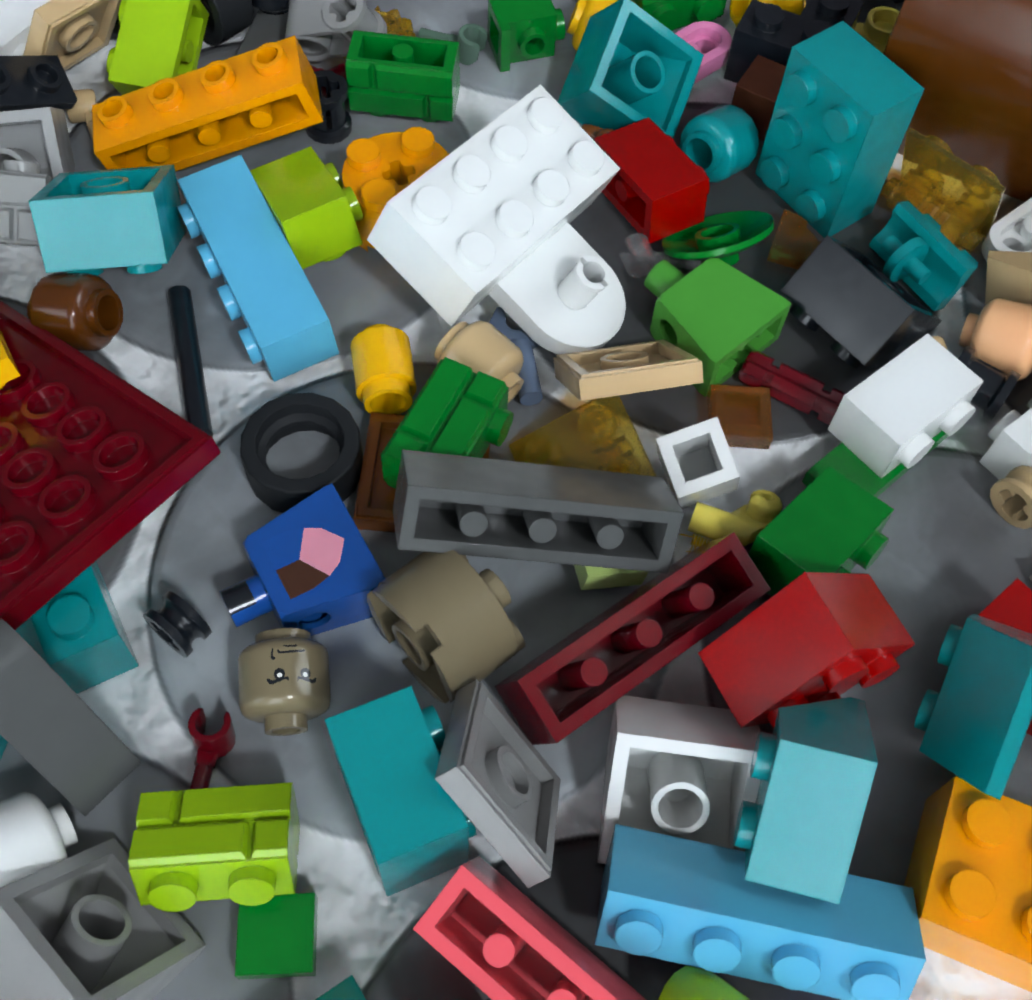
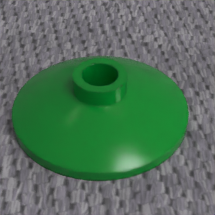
[662,210,774,266]

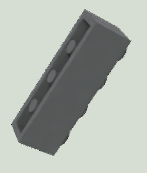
[393,449,684,573]

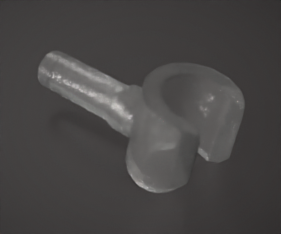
[619,233,701,279]

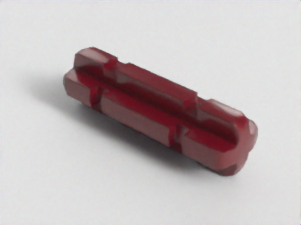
[738,350,846,425]

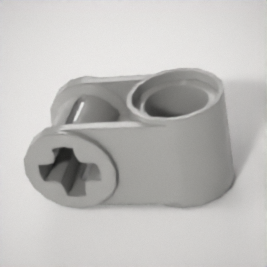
[285,0,387,62]

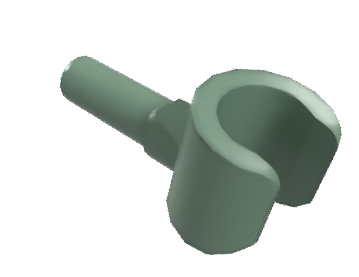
[418,24,487,65]

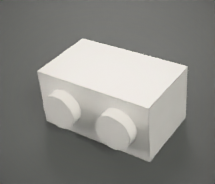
[828,333,984,478]

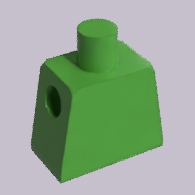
[644,258,792,397]

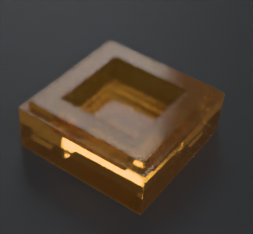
[707,384,773,449]

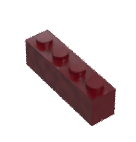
[494,532,771,745]

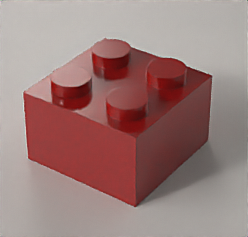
[698,572,915,729]

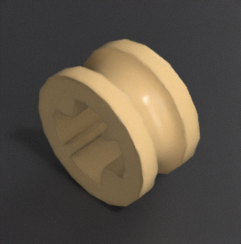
[990,465,1032,529]

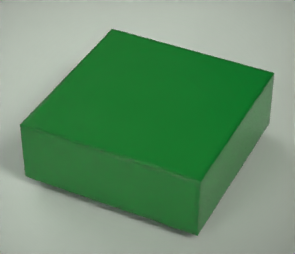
[235,893,318,980]

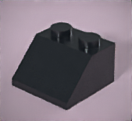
[781,235,942,369]

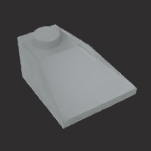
[0,838,206,1000]

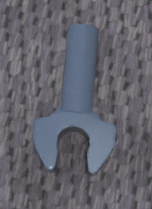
[489,307,543,406]

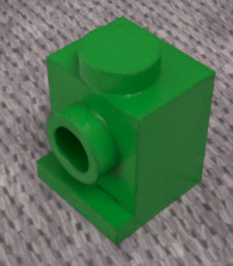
[487,0,566,72]

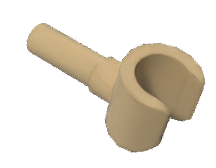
[67,89,97,142]

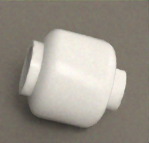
[0,792,78,888]

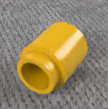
[350,324,417,414]

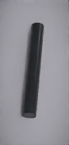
[168,286,213,436]

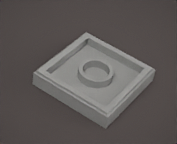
[434,679,561,888]

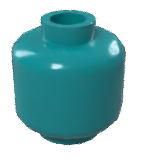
[679,105,759,183]

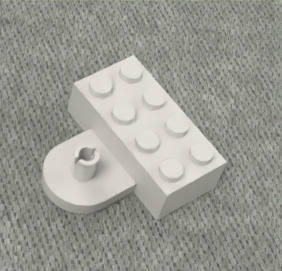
[367,84,626,355]

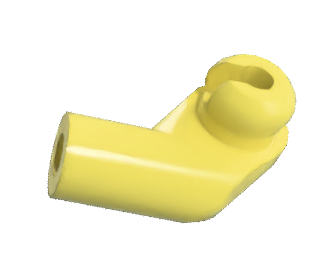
[687,490,783,547]

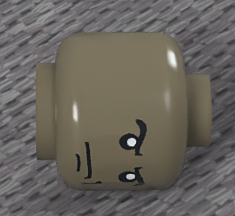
[238,628,331,736]

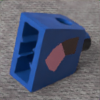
[219,483,385,636]

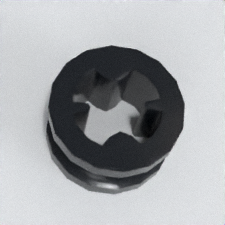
[143,591,212,658]

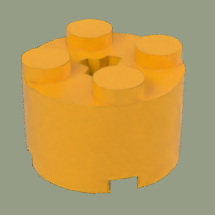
[342,127,449,259]

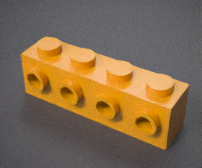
[92,35,324,172]

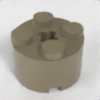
[367,550,526,704]

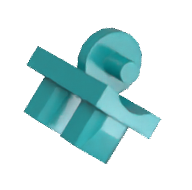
[869,200,978,311]

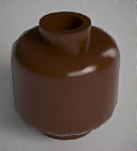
[27,273,123,351]

